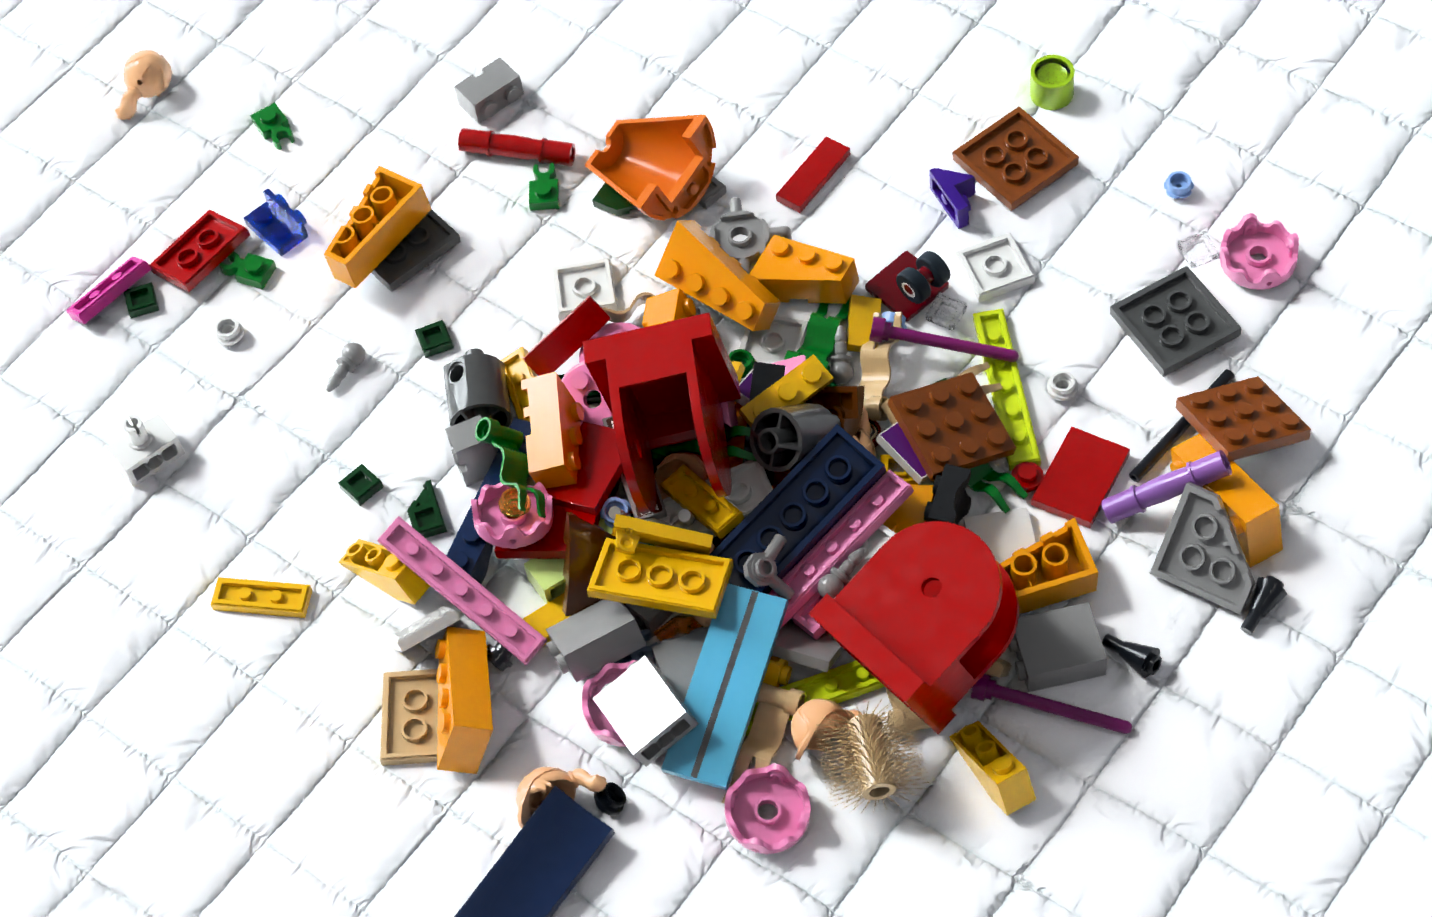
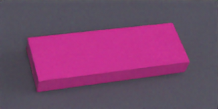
[66,256,151,324]

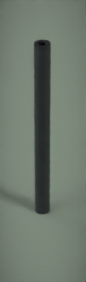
[1129,369,1235,483]

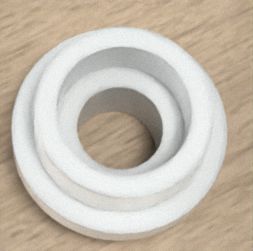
[213,317,244,346]
[1047,370,1078,401]

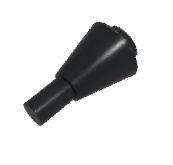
[1240,575,1287,635]
[1102,633,1162,678]

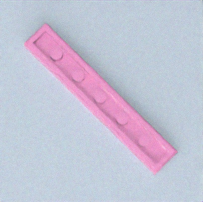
[768,470,914,629]
[377,516,547,666]

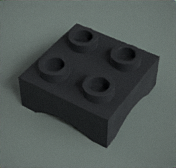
[924,464,971,524]

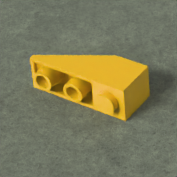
[339,539,430,605]
[949,721,1037,816]

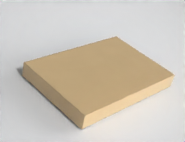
[380,669,439,766]

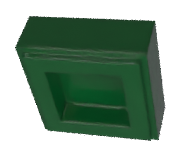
[124,282,160,319]
[415,320,454,358]
[338,464,383,506]

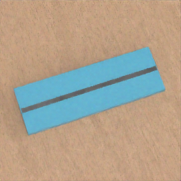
[661,584,789,790]

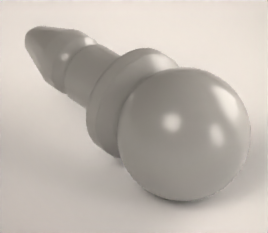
[830,325,854,385]
[326,342,366,392]
[818,547,865,599]

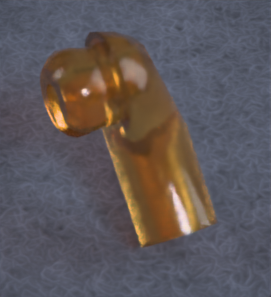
[654,615,703,642]

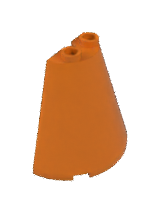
[585,114,716,221]

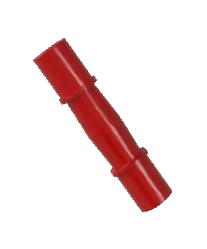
[458,128,576,166]

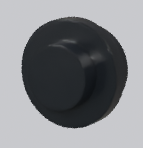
[487,643,514,672]
[594,782,626,816]

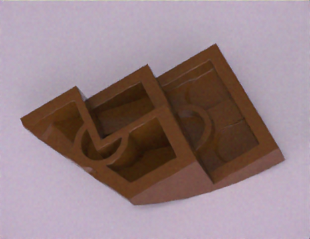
[806,386,864,437]
[562,512,626,616]

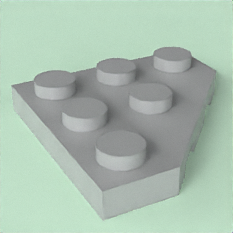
[1150,482,1255,615]

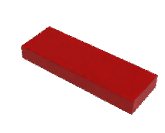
[776,136,851,213]
[522,295,611,376]

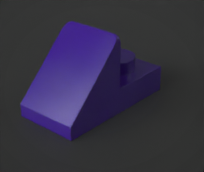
[929,168,975,229]

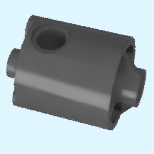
[443,348,512,428]
[750,403,841,473]

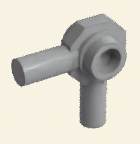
[743,534,795,600]

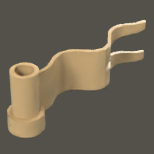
[859,312,902,421]

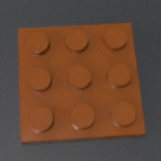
[952,106,1079,211]
[887,372,1016,481]
[1175,376,1311,462]

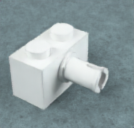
[106,413,185,488]

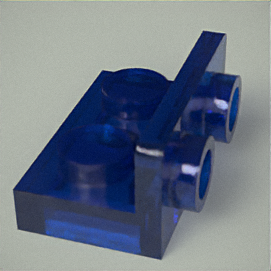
[243,188,309,257]

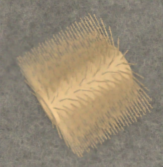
[814,699,929,813]

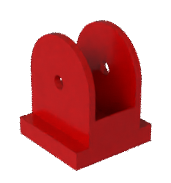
[582,312,741,514]
[808,521,1019,735]

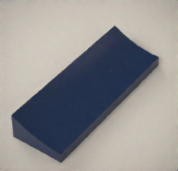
[710,424,886,594]
[454,786,615,917]

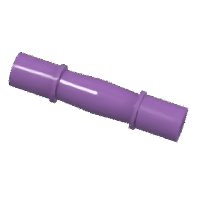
[1102,450,1232,524]

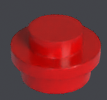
[1011,462,1044,493]

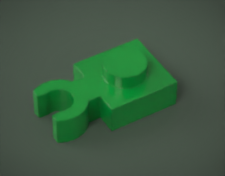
[250,102,295,150]
[529,163,560,211]
[219,251,277,290]

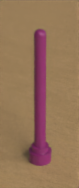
[869,316,1019,362]
[971,674,1132,734]

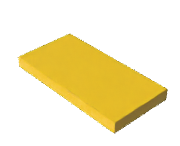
[587,538,734,619]

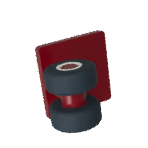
[865,251,951,322]

